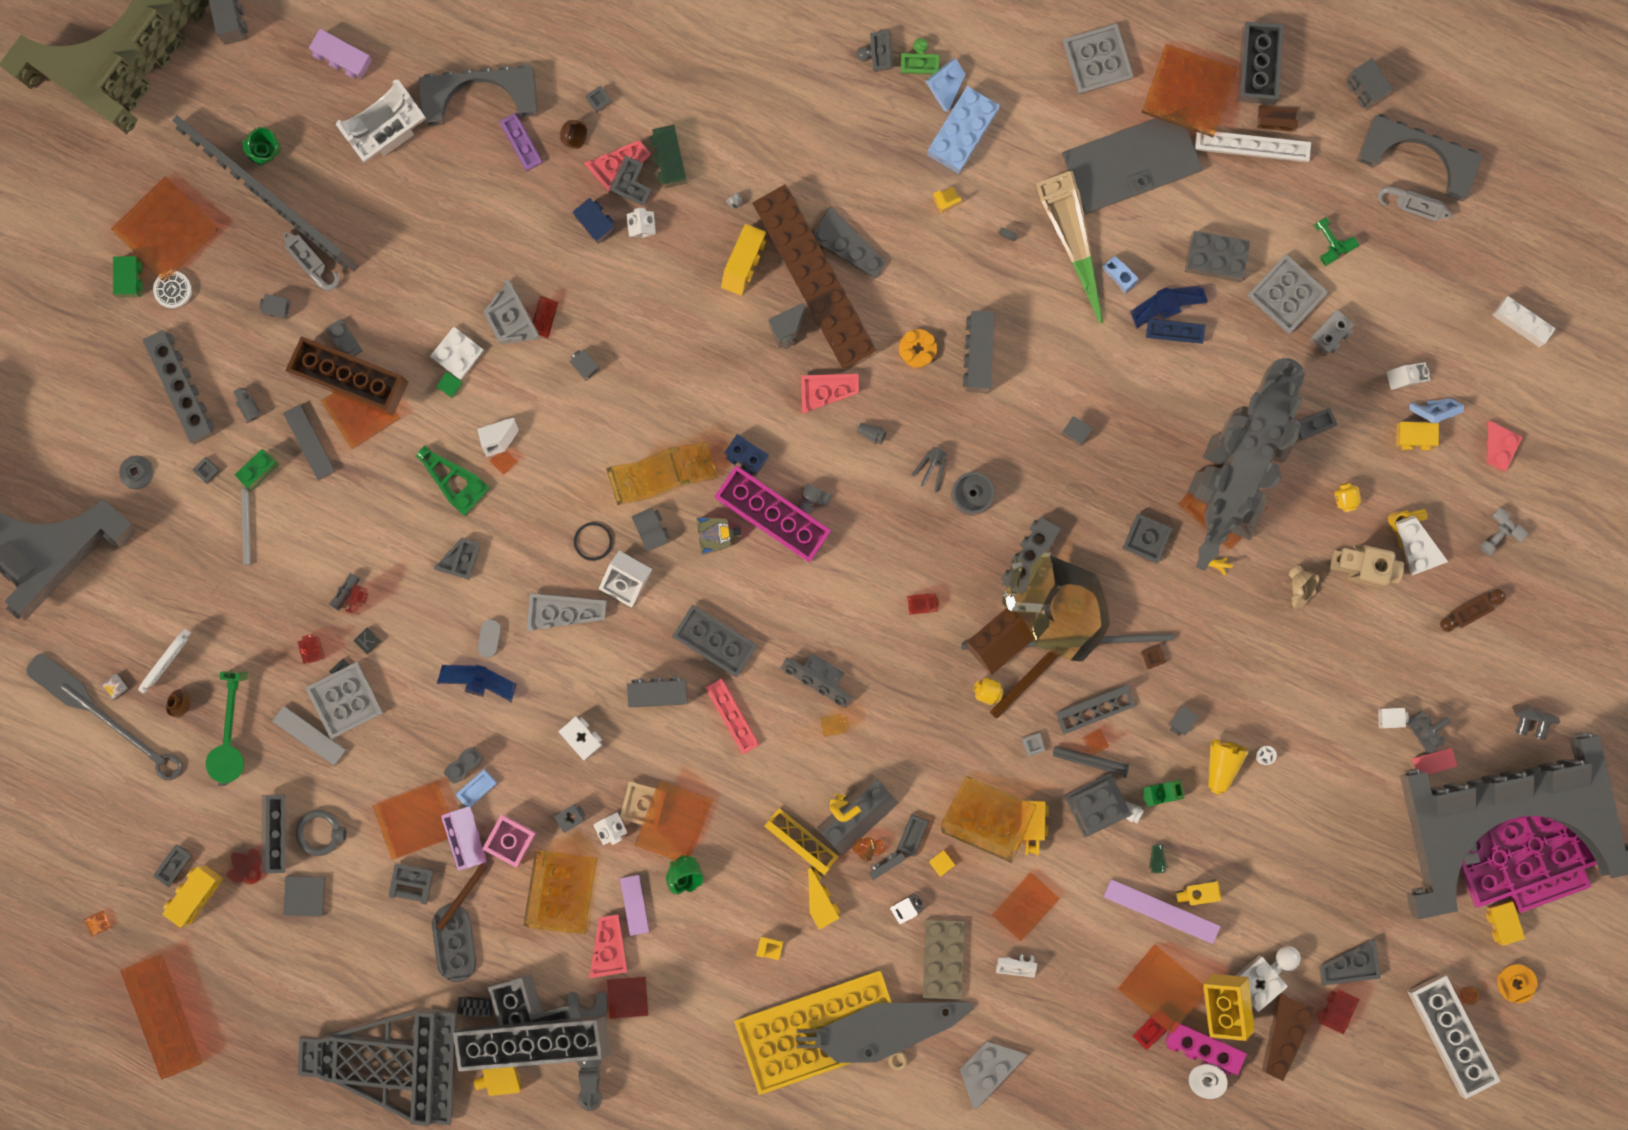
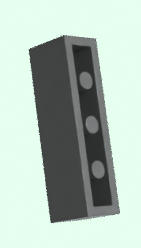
[262,794,285,874]

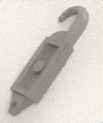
[1378,186,1452,222]
[283,232,339,291]

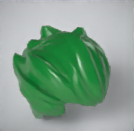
[242,127,281,166]
[666,854,704,895]

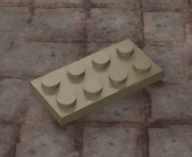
[923,920,964,1000]

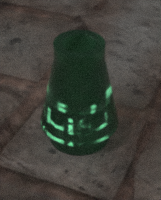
[1149,845,1168,874]

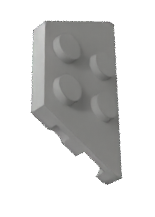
[483,279,541,344]
[960,1041,1027,1110]

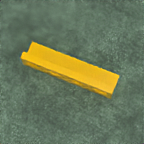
[764,808,839,875]

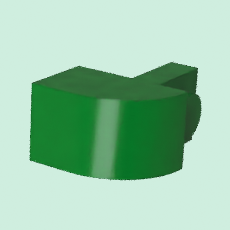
[1143,779,1185,807]

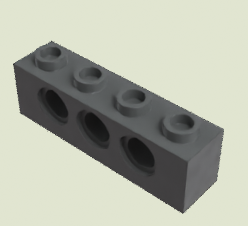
[1001,517,1061,596]

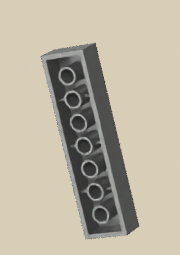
[453,1015,611,1071]

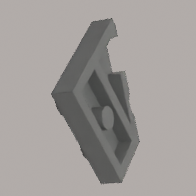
[434,538,481,580]

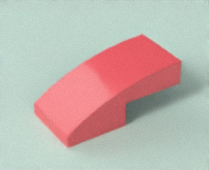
[1413,748,1458,775]

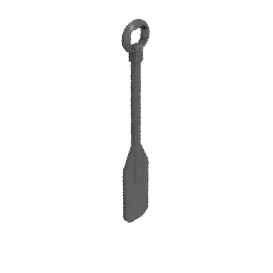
[27,654,182,781]

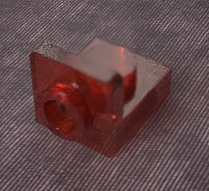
[907,593,939,615]

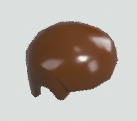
[560,120,587,149]

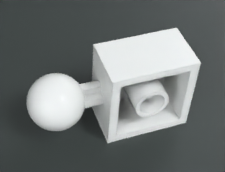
[1235,946,1301,1012]

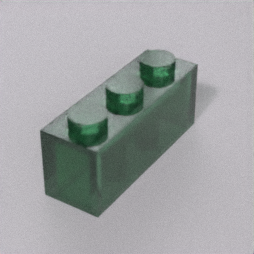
[650,125,687,188]

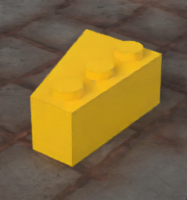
[721,224,767,296]

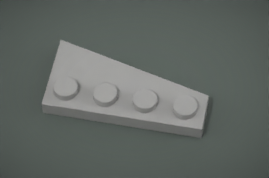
[527,593,607,631]

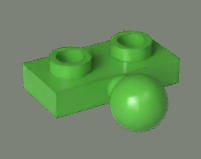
[901,38,939,75]

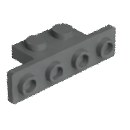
[781,653,852,708]

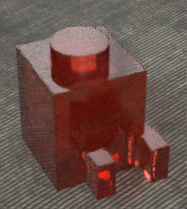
[297,634,325,664]

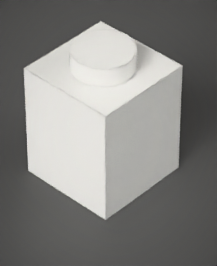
[1378,708,1409,728]

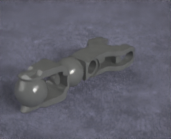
[568,991,608,1111]

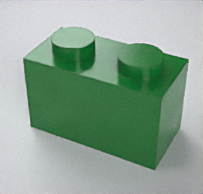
[113,256,143,297]
[234,449,279,491]

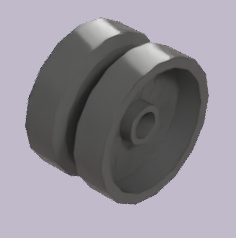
[951,472,995,516]

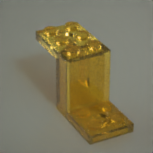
[606,442,718,505]

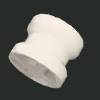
[1256,746,1277,765]

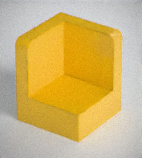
[932,187,962,214]
[756,936,784,960]

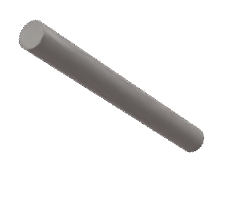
[241,488,251,565]

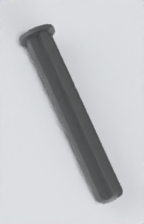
[1053,746,1130,778]

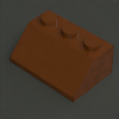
[966,605,1035,675]

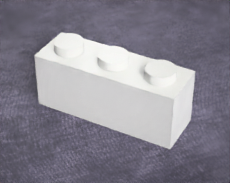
[1492,296,1556,347]

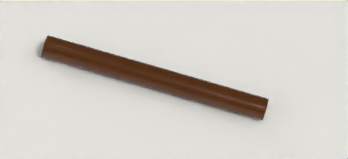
[436,863,488,931]

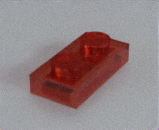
[532,296,559,339]

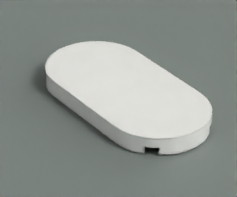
[138,628,191,694]

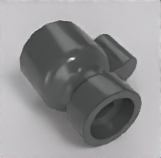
[798,483,832,514]

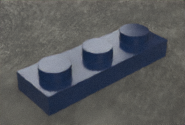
[1145,318,1206,344]

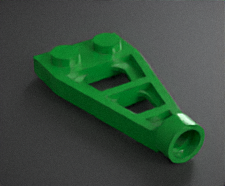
[415,445,490,516]

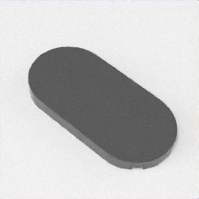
[432,904,476,982]

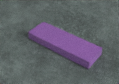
[499,113,543,172]

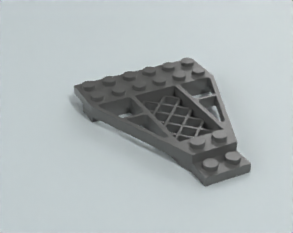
[298,1007,457,1126]

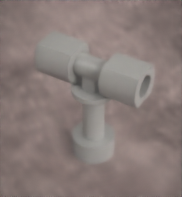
[1479,507,1529,556]

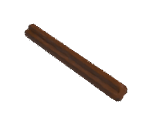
[990,645,1062,719]

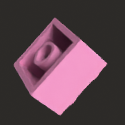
[483,814,537,868]

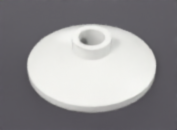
[1189,1064,1228,1099]

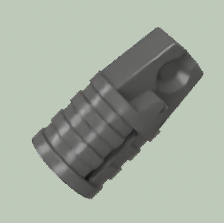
[234,388,262,423]

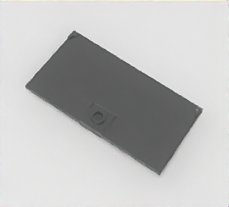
[1062,110,1203,214]

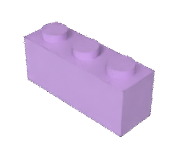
[309,29,372,79]
[441,806,487,871]

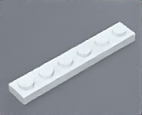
[1195,130,1311,162]

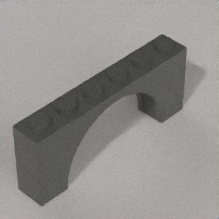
[419,65,538,126]
[1356,114,1483,202]

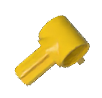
[1388,509,1428,549]

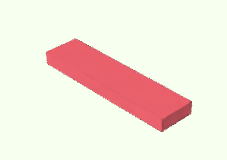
[705,678,759,754]

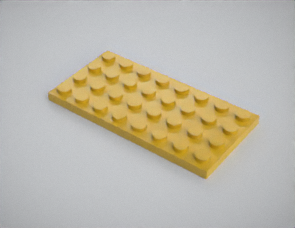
[734,970,892,1095]

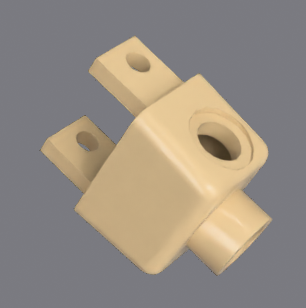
[1330,545,1404,587]

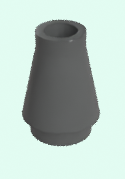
[857,422,887,445]

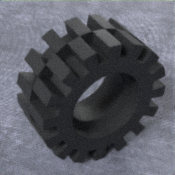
[457,997,493,1017]

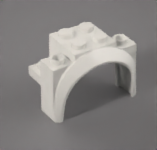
[336,80,426,163]

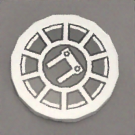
[153,271,192,309]

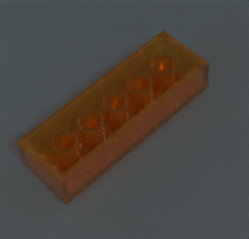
[120,954,203,1080]

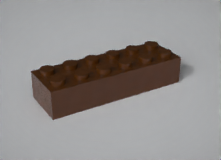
[285,336,409,416]

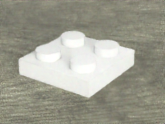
[430,327,484,380]

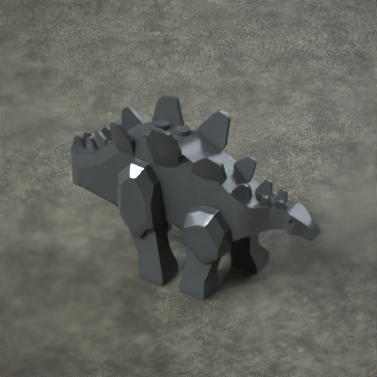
[1187,358,1305,571]

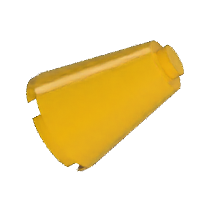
[1208,739,1249,795]

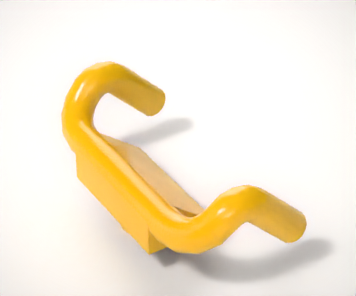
[829,793,861,822]

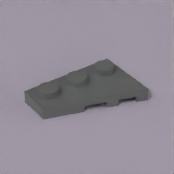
[1319,939,1381,986]

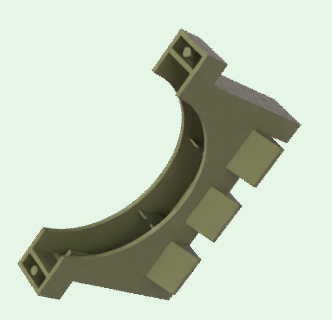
[0,0,210,135]

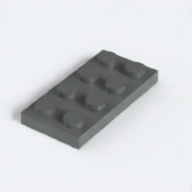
[672,604,758,678]

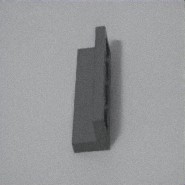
[1055,685,1135,735]

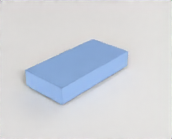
[455,769,497,807]

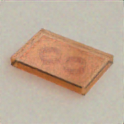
[992,872,1059,941]

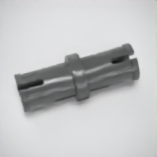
[329,573,360,611]

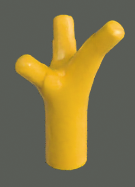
[1208,557,1233,576]

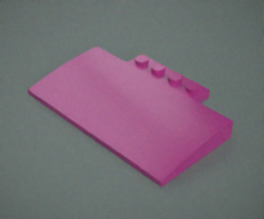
[1460,816,1597,913]

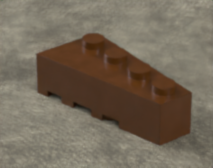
[1262,993,1316,1081]

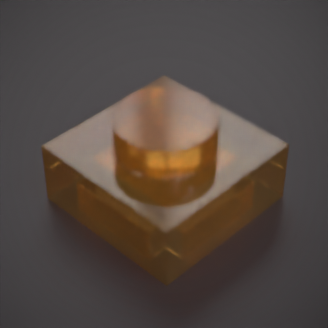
[490,450,517,475]

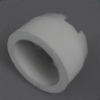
[725,193,742,209]

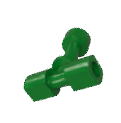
[1314,217,1359,267]

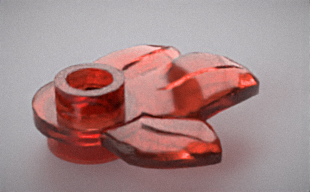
[227,848,262,884]

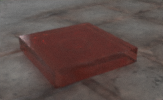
[607,976,649,1019]

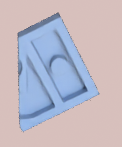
[925,59,965,111]
[1410,398,1464,423]

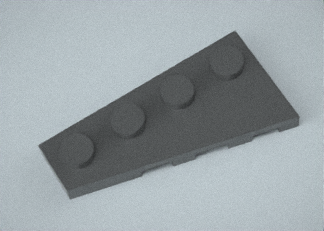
[814,206,886,279]

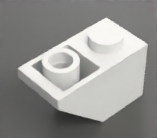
[1386,362,1431,390]
[477,418,519,457]

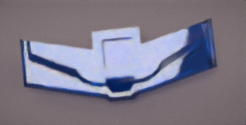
[1130,286,1208,329]
[437,665,517,703]

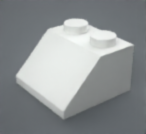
[599,551,652,608]

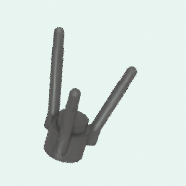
[912,447,947,492]

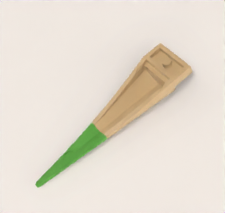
[1036,171,1103,323]

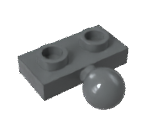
[856,30,893,72]

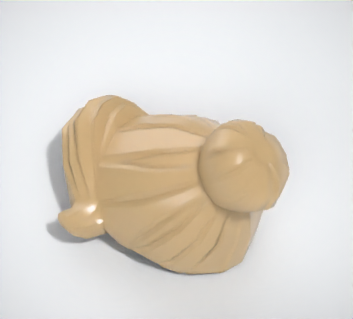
[1289,565,1320,609]

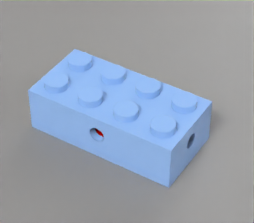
[927,86,1000,174]

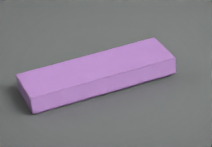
[620,875,649,936]

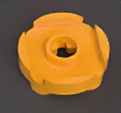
[899,329,937,368]
[1497,964,1537,1004]

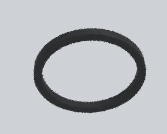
[574,522,612,561]

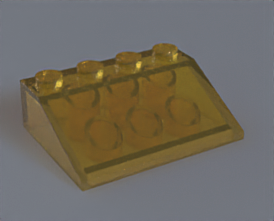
[941,776,1036,863]
[523,849,597,934]

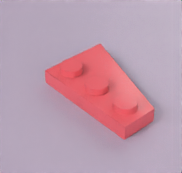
[801,374,859,414]

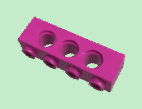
[1164,1020,1247,1076]

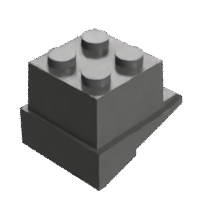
[1063,774,1132,838]

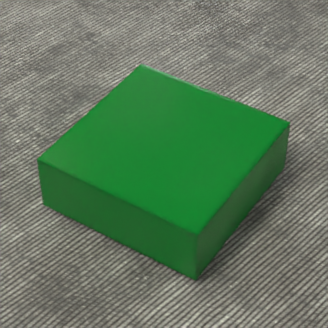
[436,372,463,398]

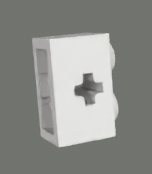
[558,716,602,761]

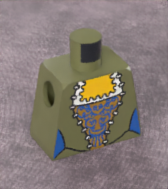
[696,518,742,555]

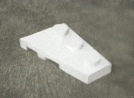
[1396,515,1448,575]

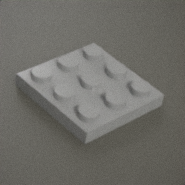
[1062,24,1134,95]
[1247,254,1328,335]
[305,662,383,739]

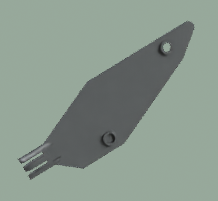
[796,1002,973,1063]

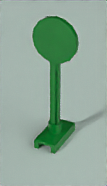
[205,670,248,783]

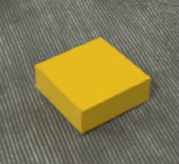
[928,850,955,877]

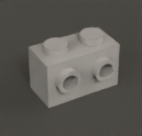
[1309,310,1354,355]

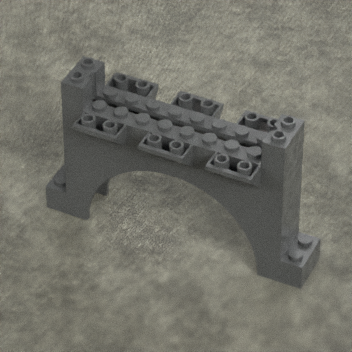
[0,499,136,621]
[1400,732,1628,919]

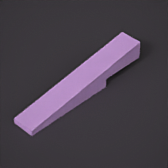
[1103,879,1221,944]

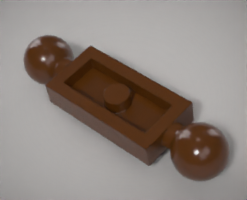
[1440,589,1506,632]

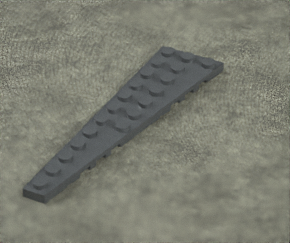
[172,115,359,271]

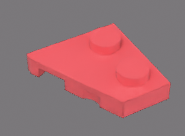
[1486,421,1522,472]

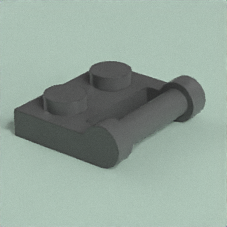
[389,863,434,905]

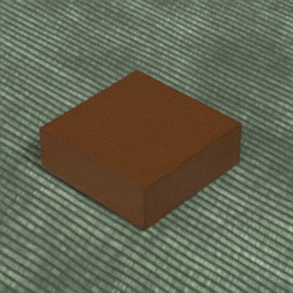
[1141,645,1166,669]

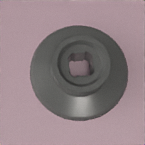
[119,455,153,490]

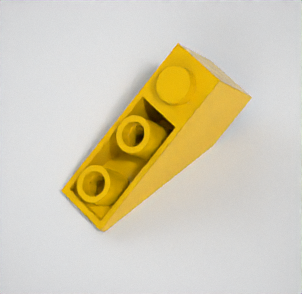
[808,867,841,930]

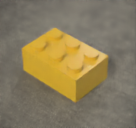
[162,865,224,928]
[1203,974,1255,1041]

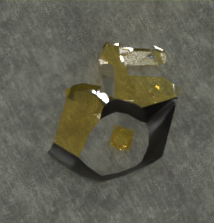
[1002,551,1110,662]

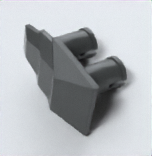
[1512,704,1561,740]

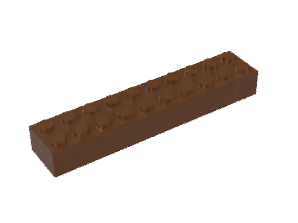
[752,184,878,371]

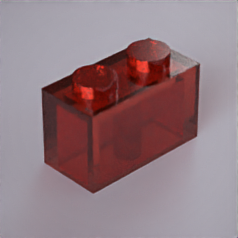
[1319,988,1360,1035]

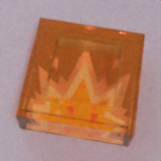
[84,911,111,937]

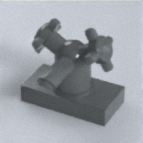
[1407,711,1451,754]

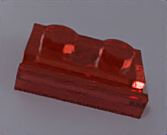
[345,585,369,615]

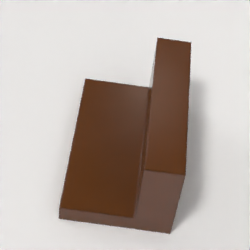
[1257,105,1298,132]

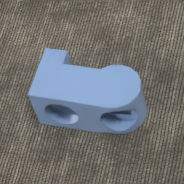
[1102,256,1138,294]

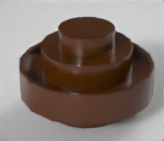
[166,689,190,718]

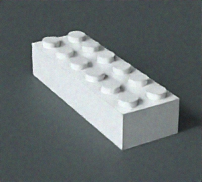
[1407,974,1501,1099]

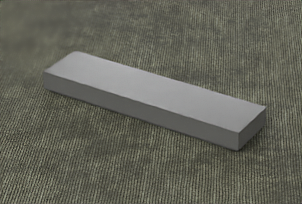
[272,706,346,766]

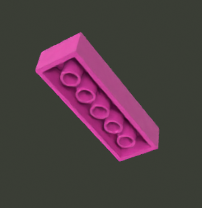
[714,466,831,564]

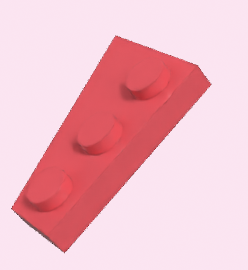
[584,140,652,192]
[589,914,628,978]

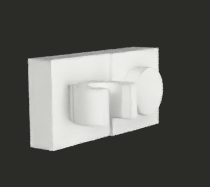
[996,954,1037,978]

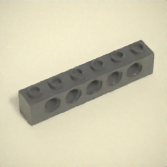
[142,330,215,445]

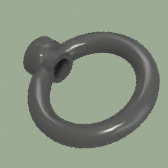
[296,810,347,856]

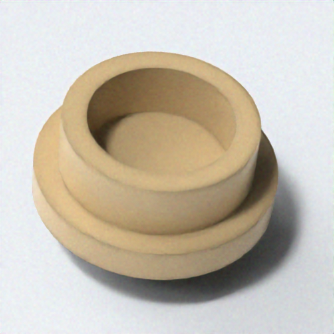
[888,1051,907,1070]

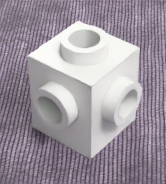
[627,208,656,238]
[593,812,628,845]

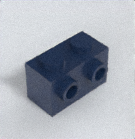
[572,198,615,244]
[724,434,769,476]

